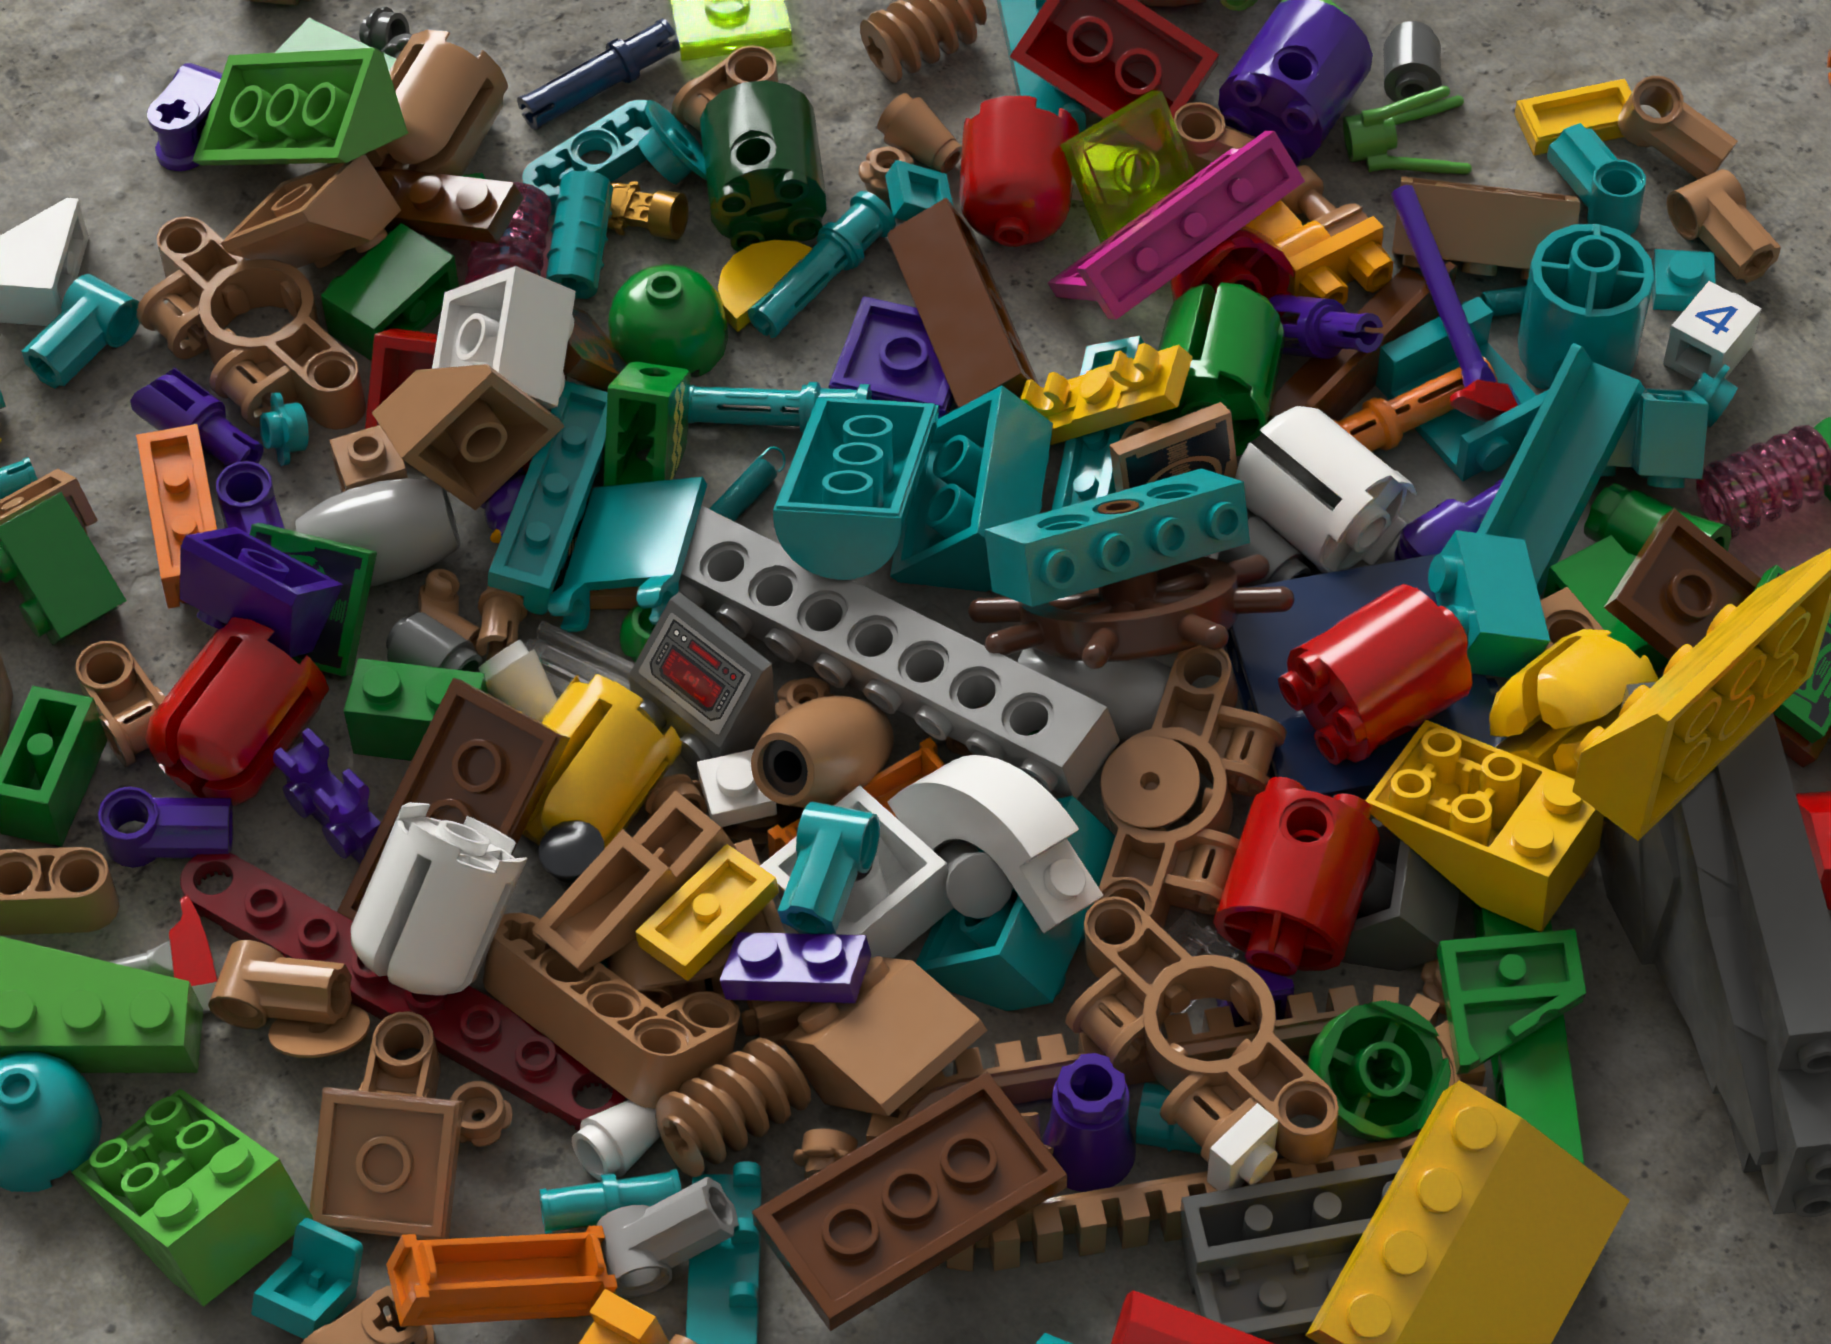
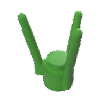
[1343,86,1472,174]

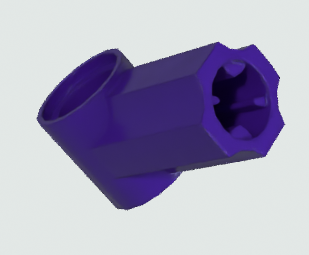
[216,461,285,534]
[98,786,233,868]

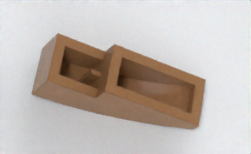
[531,790,736,973]

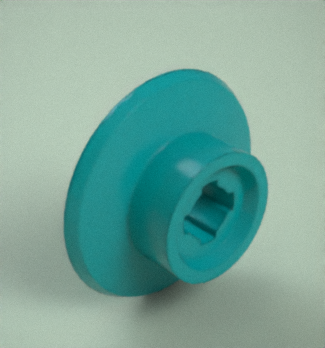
[638,100,706,185]

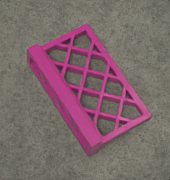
[1047,131,1305,320]

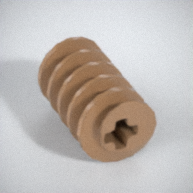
[860,0,987,83]
[655,1038,811,1177]

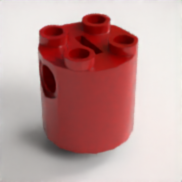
[1278,584,1473,765]
[1213,777,1381,976]

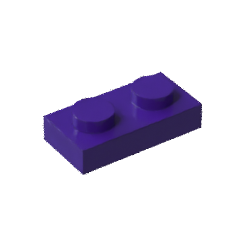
[720,932,872,1003]

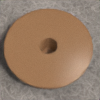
[1100,736,1200,828]
[268,1004,370,1058]

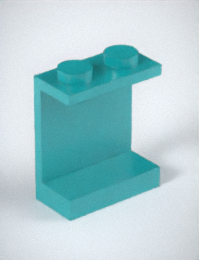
[1376,296,1549,482]

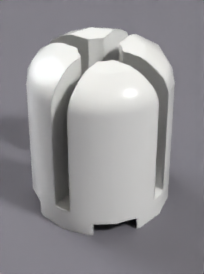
[1235,406,1417,574]
[351,802,528,995]

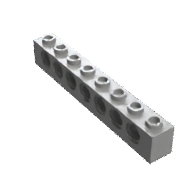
[679,506,1120,799]

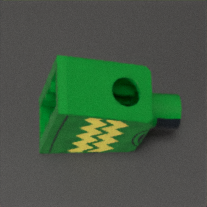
[604,362,691,487]

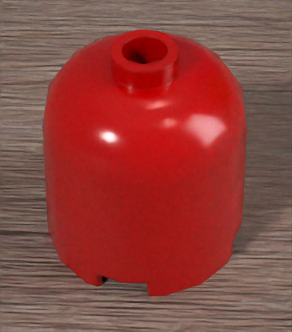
[959,96,1080,247]

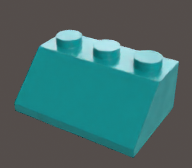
[890,386,1053,592]
[916,795,1116,1011]

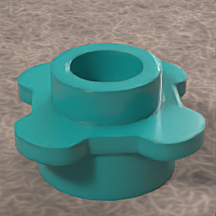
[1690,364,1738,428]
[260,392,309,466]

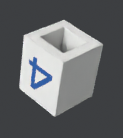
[1663,281,1762,382]

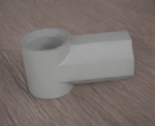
[597,1177,739,1298]

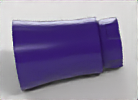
[1041,1053,1136,1192]

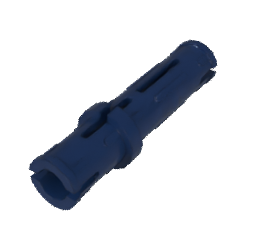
[517,18,680,130]

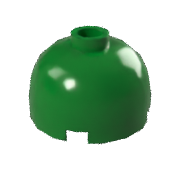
[608,264,728,376]
[1307,1000,1451,1142]

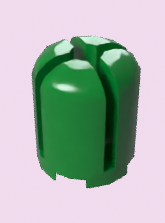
[1146,282,1285,456]

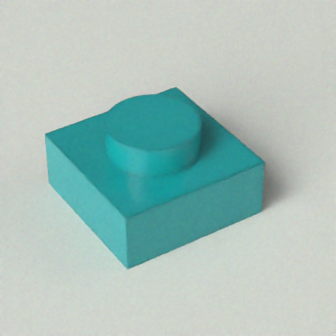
[885,160,953,221]
[1652,249,1715,311]

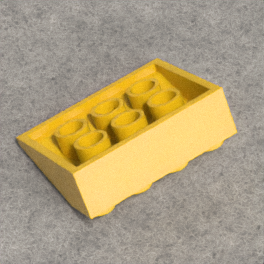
[1572,548,1831,841]
[1305,1080,1630,1344]

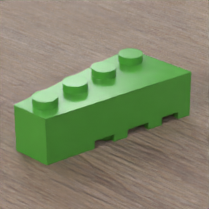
[0,936,203,1073]

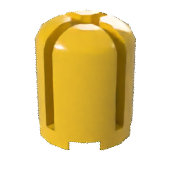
[1489,629,1659,779]
[523,674,682,848]

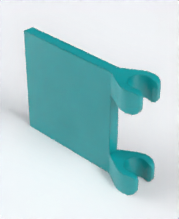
[547,476,708,633]

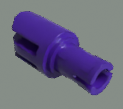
[1269,294,1383,359]
[130,368,264,467]
[1394,479,1504,561]

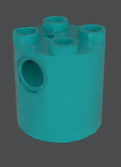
[1517,224,1654,389]

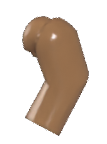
[418,569,481,651]

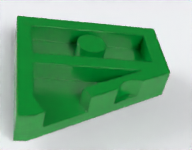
[1437,929,1586,1075]

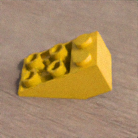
[1365,720,1604,932]

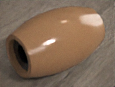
[751,696,894,808]

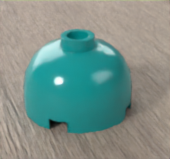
[0,1051,102,1192]

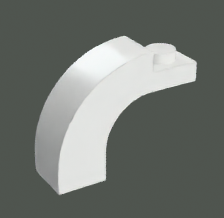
[887,755,1104,933]

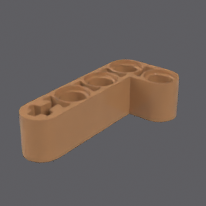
[483,913,740,1109]

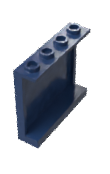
[1224,553,1508,799]

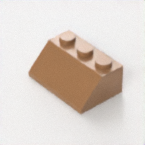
[1392,176,1581,280]

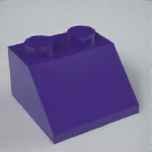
[180,527,343,658]

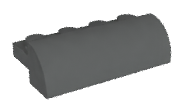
[1180,1158,1405,1340]

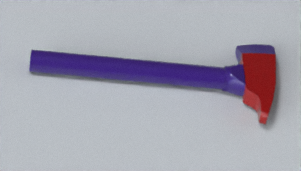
[1391,185,1521,422]

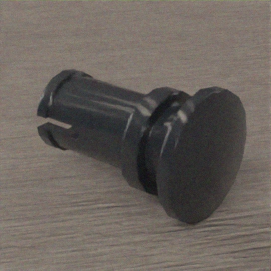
[539,820,605,893]

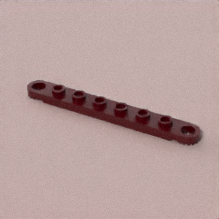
[180,852,628,1131]

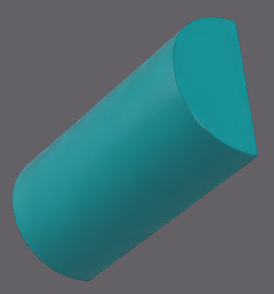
[773,397,939,580]

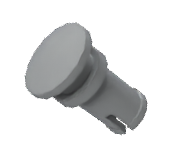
[940,840,1013,919]

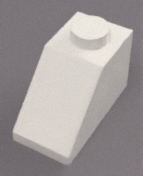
[0,198,89,326]

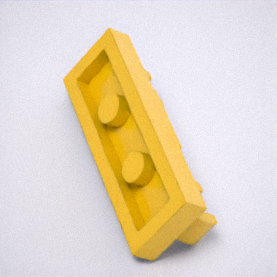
[1020,343,1193,445]

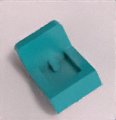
[251,1218,363,1339]

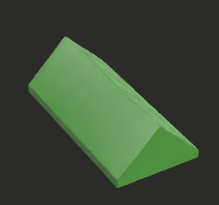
[192,48,408,166]

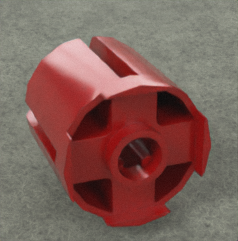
[145,617,329,806]

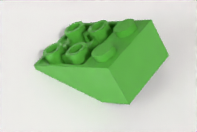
[71,1088,314,1307]

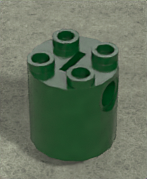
[700,80,827,252]

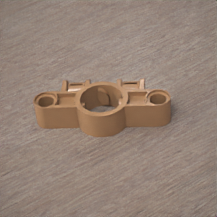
[137,216,366,430]
[1095,645,1287,945]
[1065,896,1339,1165]

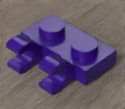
[273,728,381,864]

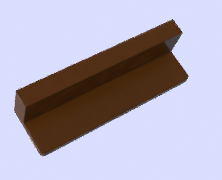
[887,198,1040,408]
[1267,261,1457,423]

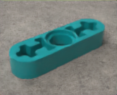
[522,100,653,215]

